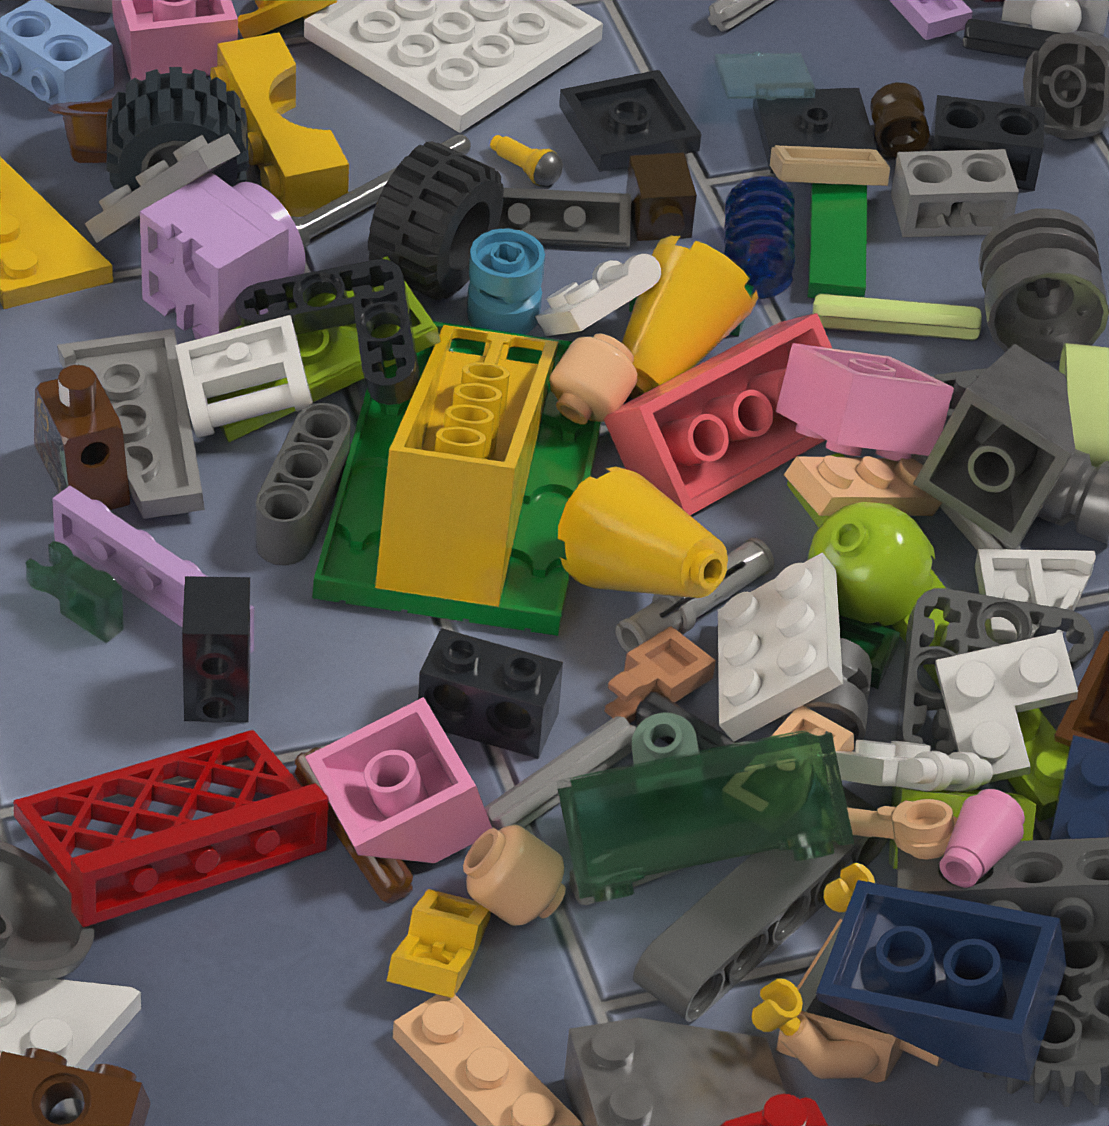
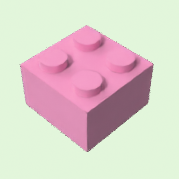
[112,0,238,81]
[776,343,954,461]

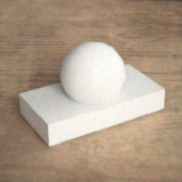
[1001,0,1109,35]

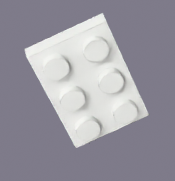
[718,553,843,742]

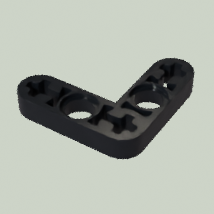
[235,259,420,405]

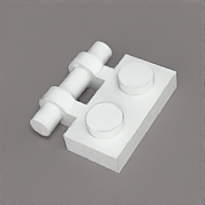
[826,740,993,791]

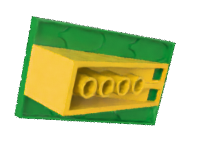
[312,321,602,636]

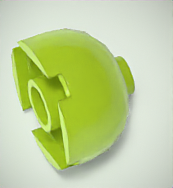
[807,502,935,627]

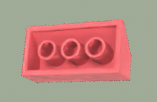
[604,313,833,515]

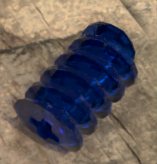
[724,176,795,299]

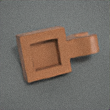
[604,626,716,723]

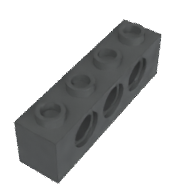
[897,837,1109,943]

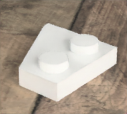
[975,549,1096,645]
[0,979,141,1070]

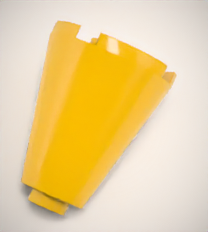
[622,236,758,399]
[558,466,728,598]

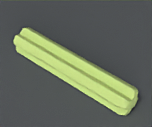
[812,294,982,341]

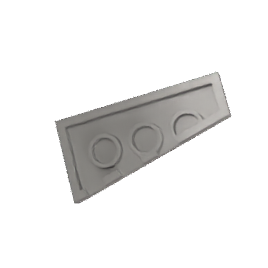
[57,329,205,519]

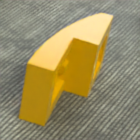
[387,889,491,998]

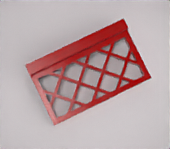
[13,730,329,927]

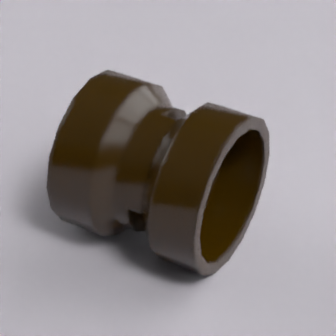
[870,82,930,158]

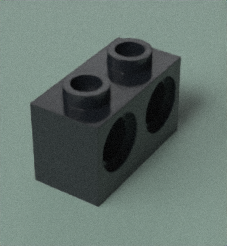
[929,95,1045,191]
[182,576,251,723]
[418,628,563,759]

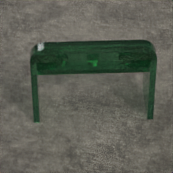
[557,728,854,902]

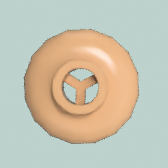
[549,333,637,424]
[463,825,566,926]

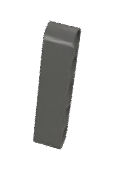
[633,783,889,1022]

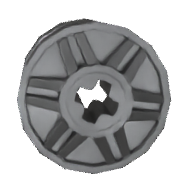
[978,208,1109,362]

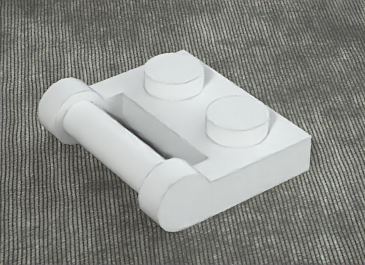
[535,254,661,336]
[175,315,313,438]

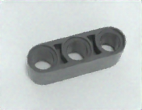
[256,403,351,565]

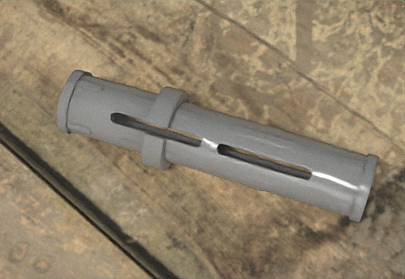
[616,537,774,653]

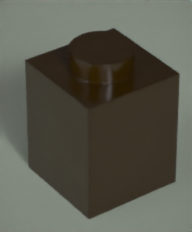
[626,153,697,241]

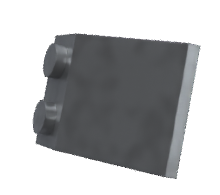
[564,1018,786,1126]

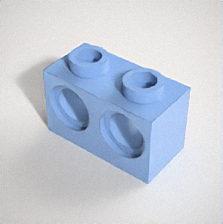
[0,0,114,105]

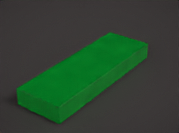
[807,183,867,298]

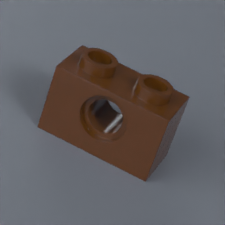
[0,1048,151,1126]

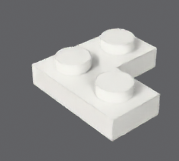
[935,632,1078,783]

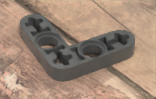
[896,588,1094,756]

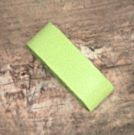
[1059,343,1109,467]

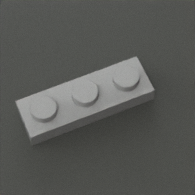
[85,133,240,243]

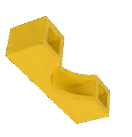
[210,32,349,217]

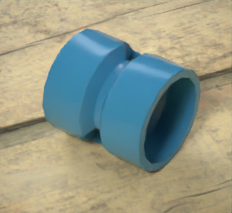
[467,228,545,334]

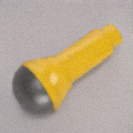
[490,135,563,186]

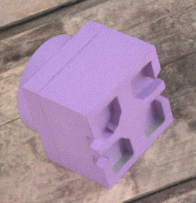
[140,172,305,340]

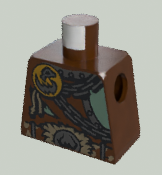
[34,365,130,510]

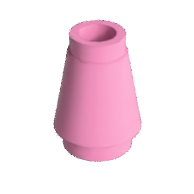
[939,789,1025,888]

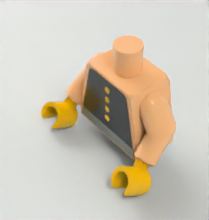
[752,863,944,1083]

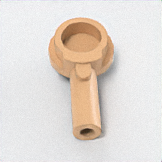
[827,799,957,860]

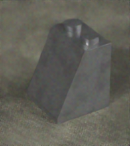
[913,344,1075,550]

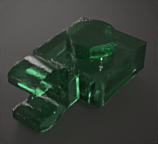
[25,541,124,644]

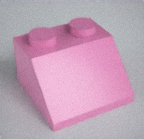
[305,697,492,863]

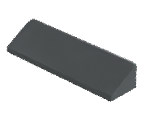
[498,188,631,249]

